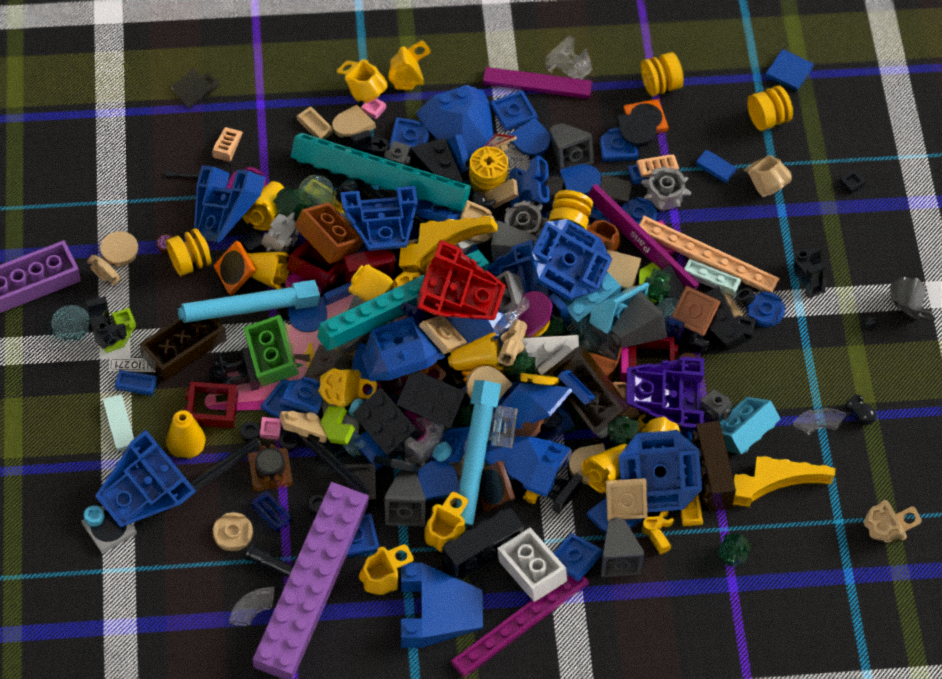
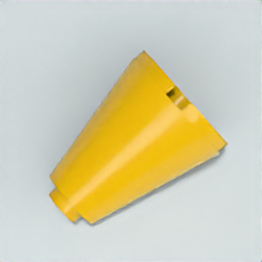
[242,181,285,231]
[247,252,290,289]
[448,332,503,371]
[166,410,206,459]
[581,444,627,493]

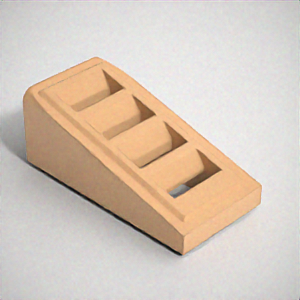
[212,127,243,162]
[636,155,679,177]

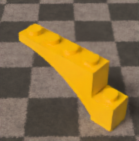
[399,216,498,273]
[733,456,835,507]

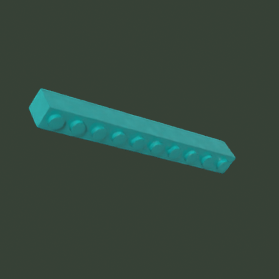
[291,133,471,212]
[317,250,489,351]

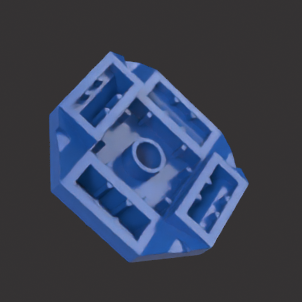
[530,219,612,301]
[361,316,445,381]
[619,430,702,512]

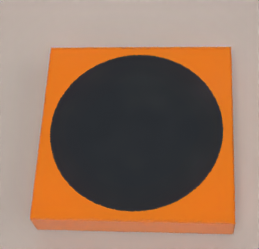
[623,99,669,133]
[213,241,256,295]

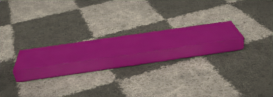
[483,67,592,99]

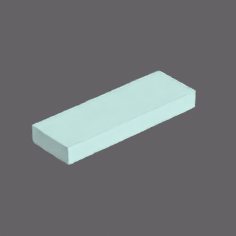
[684,259,742,296]
[103,394,134,452]

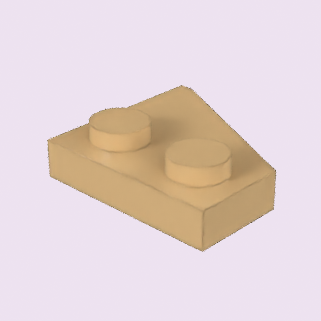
[279,411,327,443]

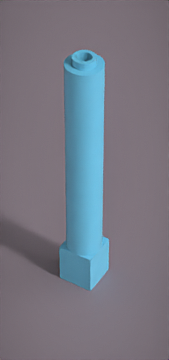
[178,280,320,323]
[456,380,501,529]

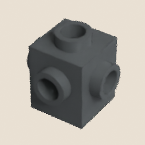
[384,141,412,166]
[701,389,732,422]

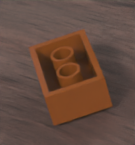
[294,202,363,264]

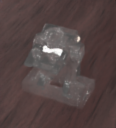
[545,36,593,79]
[488,406,518,448]
[405,417,444,471]

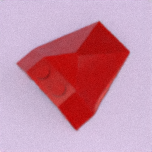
[417,240,506,320]

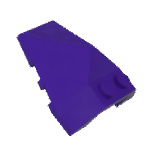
[626,357,704,429]

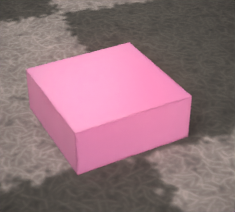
[361,99,386,120]
[260,417,282,440]

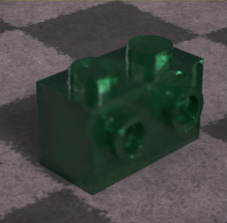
[273,188,315,218]

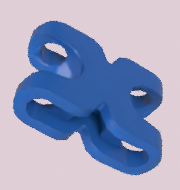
[509,156,550,208]

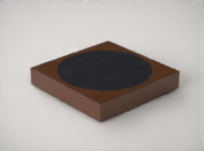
[479,461,515,512]

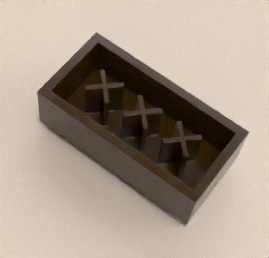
[139,318,226,381]
[547,346,631,434]
[690,421,736,512]

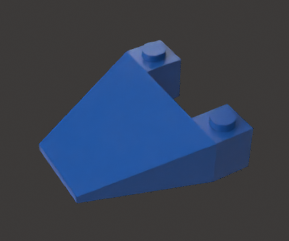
[194,165,266,243]
[401,563,483,648]

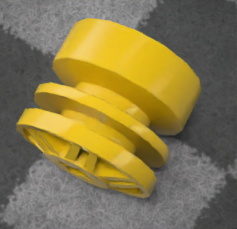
[641,52,684,96]
[747,86,793,131]
[469,147,508,193]
[549,190,593,230]
[166,228,212,277]

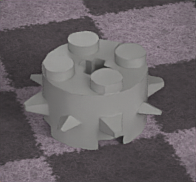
[641,167,691,211]
[505,200,549,237]
[261,212,300,254]

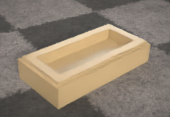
[297,106,334,140]
[484,178,518,209]

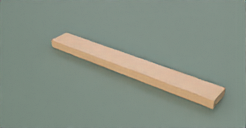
[639,216,779,293]

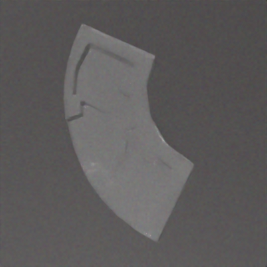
[504,143,529,173]
[493,297,529,335]
[793,408,847,435]
[229,587,275,626]

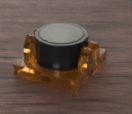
[248,444,293,491]

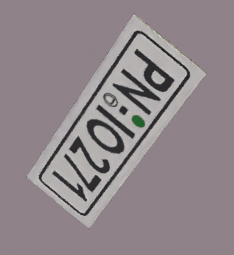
[108,357,155,372]

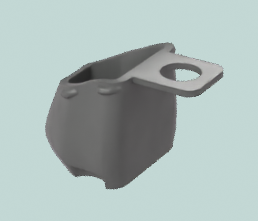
[890,277,935,320]

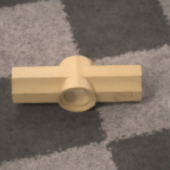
[497,319,527,366]

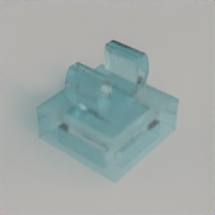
[342,432,365,459]

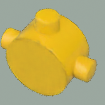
[523,490,540,504]

